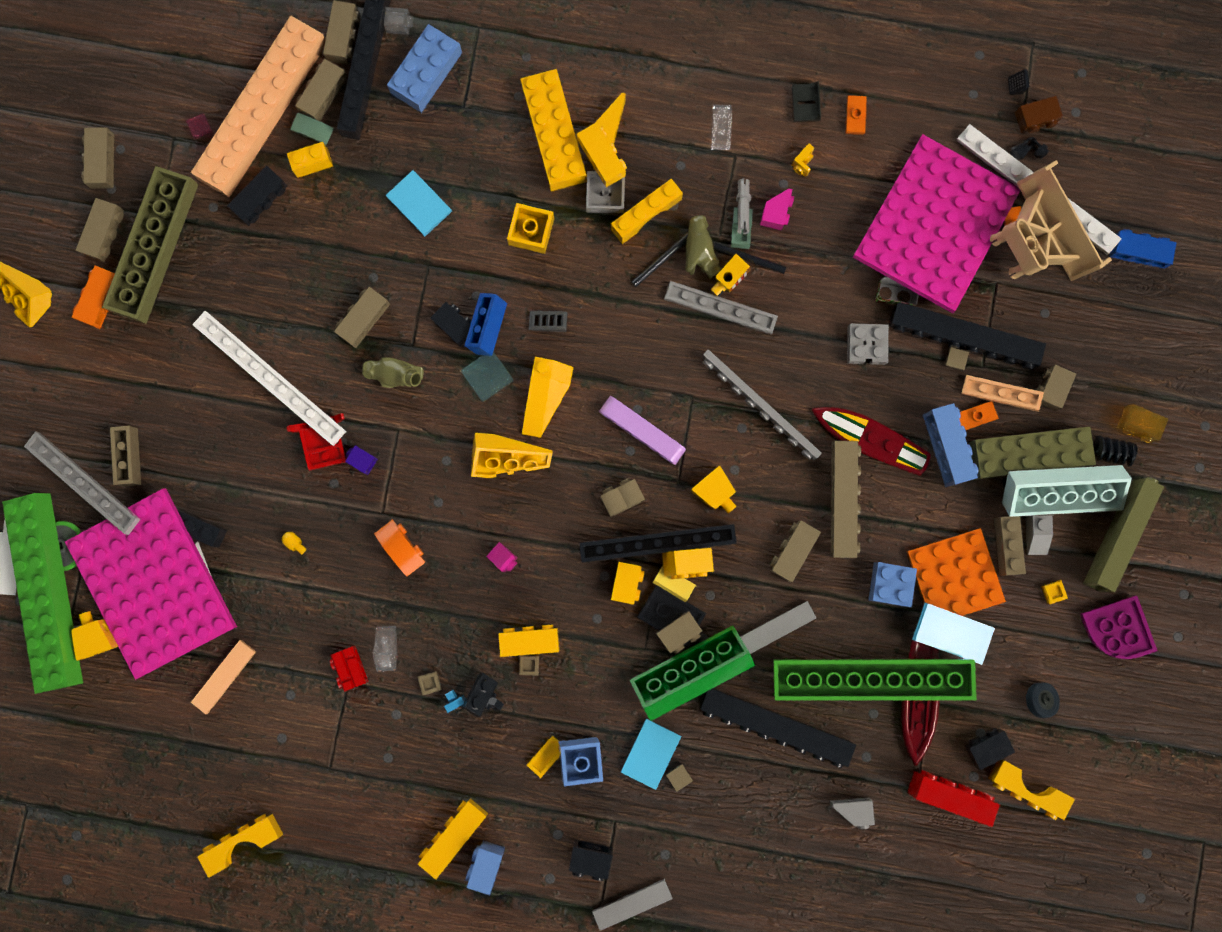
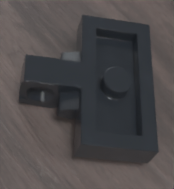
[462,673,504,717]

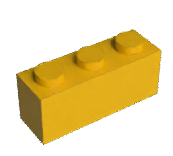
[577,122,627,187]
[499,625,560,657]

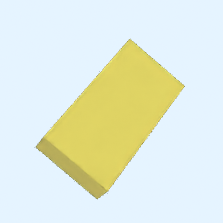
[652,566,696,603]

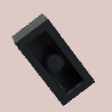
[431,302,472,347]
[965,728,1015,770]

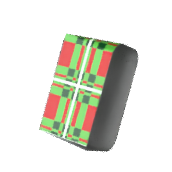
[875,277,919,306]

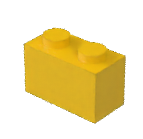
[287,142,333,178]
[611,562,644,605]

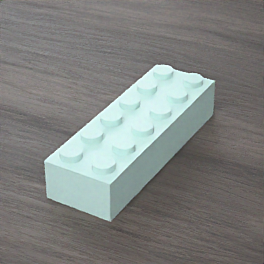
[1002,465,1132,517]

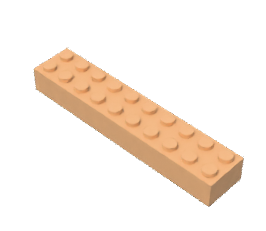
[191,16,326,198]

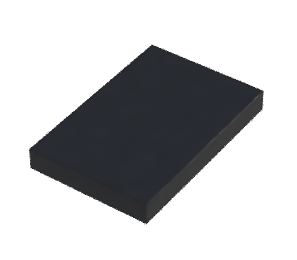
[637,585,706,647]

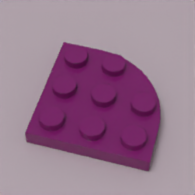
[1080,595,1158,659]

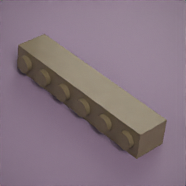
[831,441,861,558]

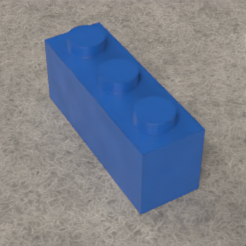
[1109,229,1177,269]
[464,293,507,356]

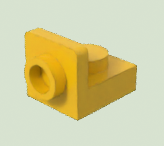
[792,143,814,177]

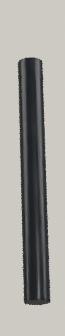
[631,232,688,287]
[713,243,786,274]

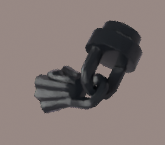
[1010,137,1049,160]

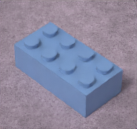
[387,24,462,113]
[923,403,978,487]

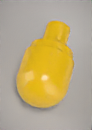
[282,532,306,555]

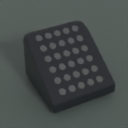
[1008,69,1030,95]

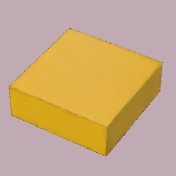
[1041,580,1068,605]

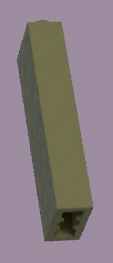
[1083,477,1164,592]

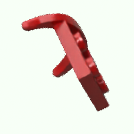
[287,413,346,471]

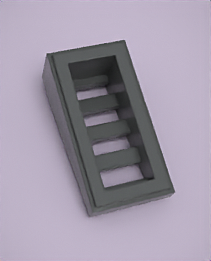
[529,311,568,333]

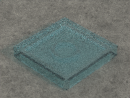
[461,352,514,402]

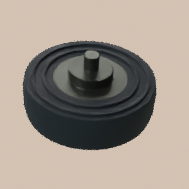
[1026,682,1060,718]

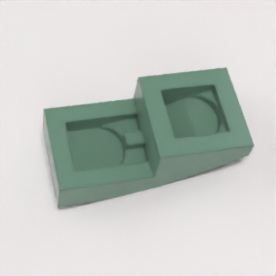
[290,113,334,146]
[731,207,753,249]

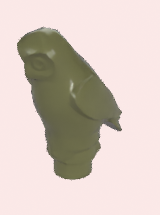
[685,215,722,278]
[362,357,423,388]

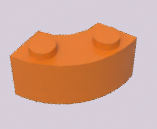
[374,519,425,576]

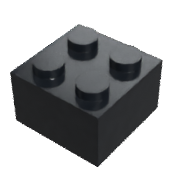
[569,839,613,881]

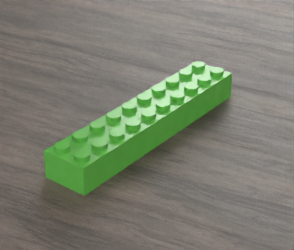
[2,493,83,694]
[773,659,976,700]

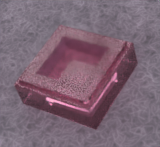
[186,113,212,139]

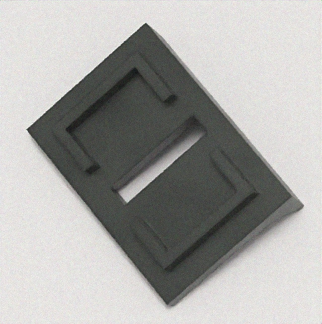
[792,81,821,122]

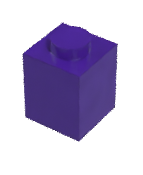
[345,445,378,475]

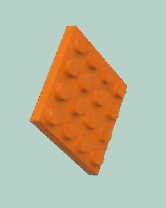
[906,528,1006,616]

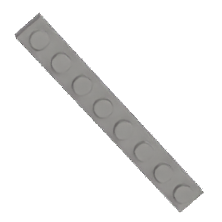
[702,349,822,460]
[24,431,140,535]

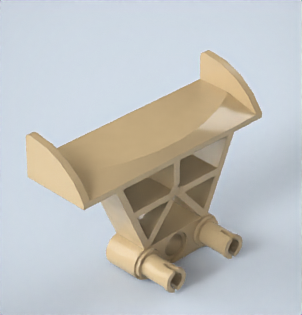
[990,160,1112,281]

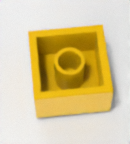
[507,203,554,254]
[662,548,714,579]

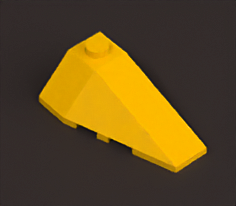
[0,262,52,328]

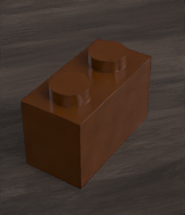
[1015,96,1063,134]

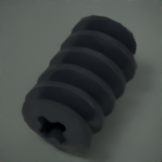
[1093,436,1138,466]

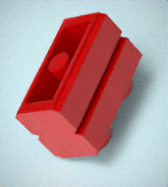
[329,646,369,692]

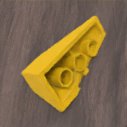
[522,357,573,438]
[471,433,553,478]

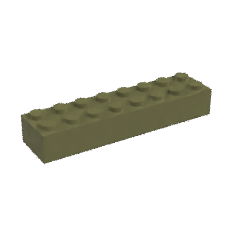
[102,166,198,324]

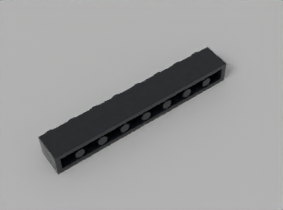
[337,0,391,140]
[888,302,1046,370]
[579,524,737,563]
[700,688,856,768]

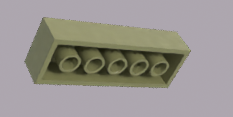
[969,427,1096,480]

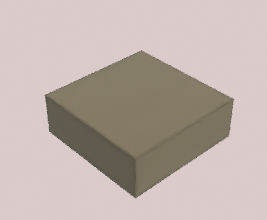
[944,347,969,371]
[519,655,539,676]
[418,671,442,696]
[666,764,693,792]

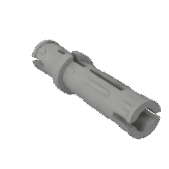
[736,179,751,234]

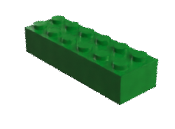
[630,626,755,721]

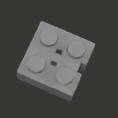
[586,171,625,213]
[847,324,888,365]

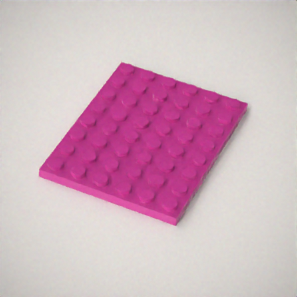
[853,134,1020,313]
[65,488,237,680]

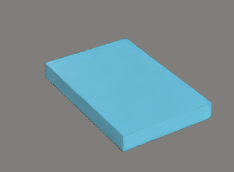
[386,170,452,237]
[621,718,681,790]

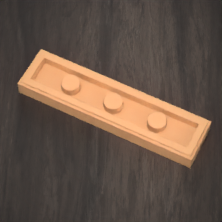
[961,375,1044,412]
[191,640,256,714]

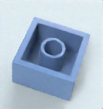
[868,562,917,607]
[558,737,603,786]
[465,841,505,895]

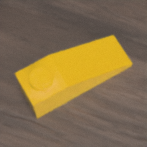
[595,93,626,144]

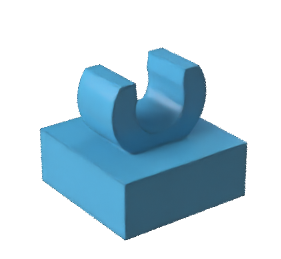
[444,690,465,713]

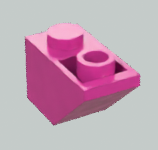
[760,189,794,230]
[486,542,518,572]

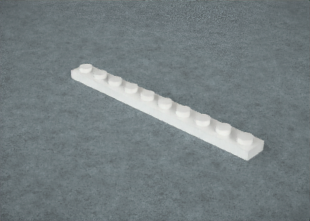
[957,124,1122,255]
[193,311,346,446]

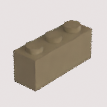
[323,0,361,65]
[295,59,347,121]
[81,127,114,189]
[75,198,124,262]
[334,287,390,348]
[110,426,141,487]
[994,516,1026,576]
[769,520,821,583]

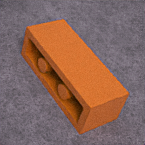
[72,266,115,329]

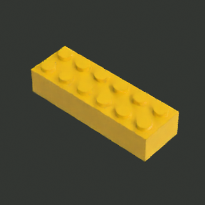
[520,69,587,191]

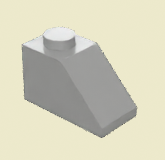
[1026,515,1053,555]
[830,798,875,829]

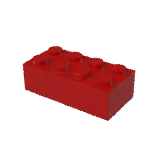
[907,770,1000,827]

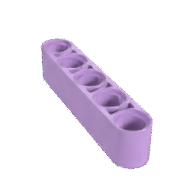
[599,396,686,465]

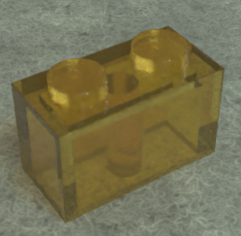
[1117,404,1168,443]

